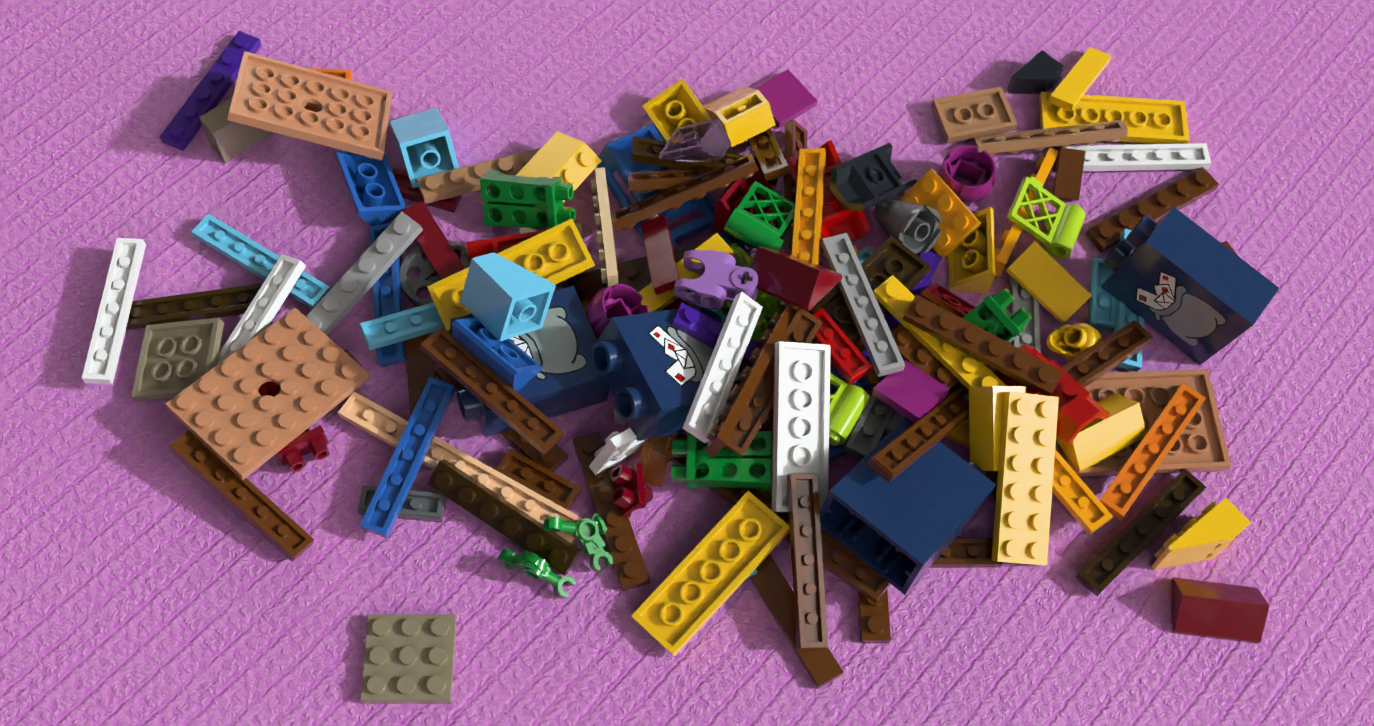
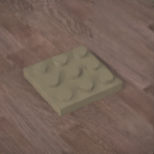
[131,318,224,402]
[360,614,457,704]

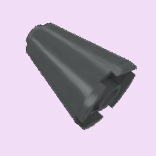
[873,199,942,254]

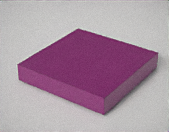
[755,69,818,128]
[872,360,950,423]

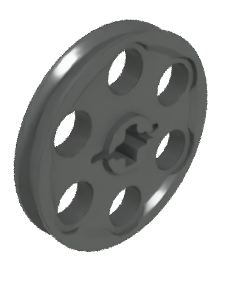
[400,240,471,307]

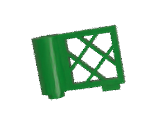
[723,181,795,250]

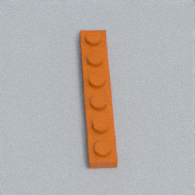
[1100,383,1206,520]

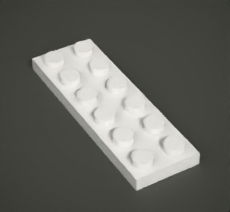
[772,341,830,512]

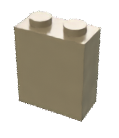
[199,98,274,163]

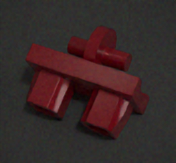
[277,425,330,473]
[610,462,654,519]

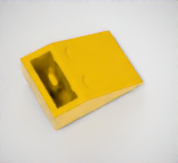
[703,86,775,147]
[1151,497,1251,570]

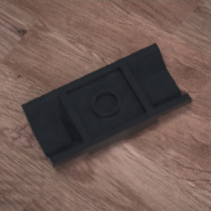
[830,143,918,211]

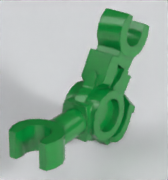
[543,514,613,572]
[497,549,576,598]

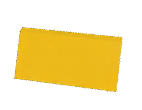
[642,78,721,150]
[948,207,996,293]
[1006,241,1092,324]
[969,386,1026,471]
[1056,393,1146,473]

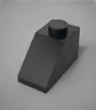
[1007,50,1064,94]

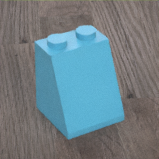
[389,108,459,188]
[460,253,555,342]

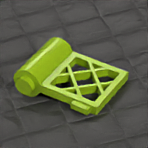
[1007,176,1086,259]
[829,373,870,446]

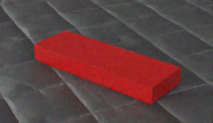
[812,308,873,384]

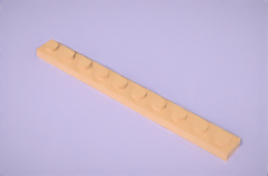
[338,392,583,544]

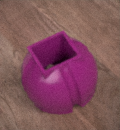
[938,145,996,206]
[587,284,649,340]

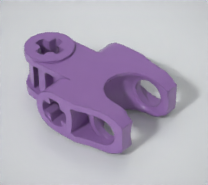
[674,250,758,310]

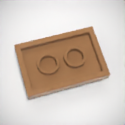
[931,86,1018,144]

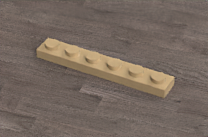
[591,167,618,287]

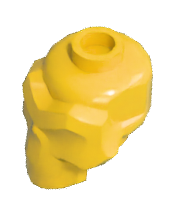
[1046,323,1102,361]

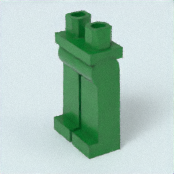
[480,170,576,229]
[958,288,1032,386]
[671,431,772,492]

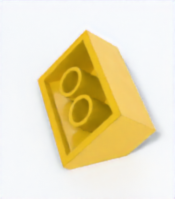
[515,131,602,203]

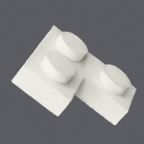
[589,428,645,475]

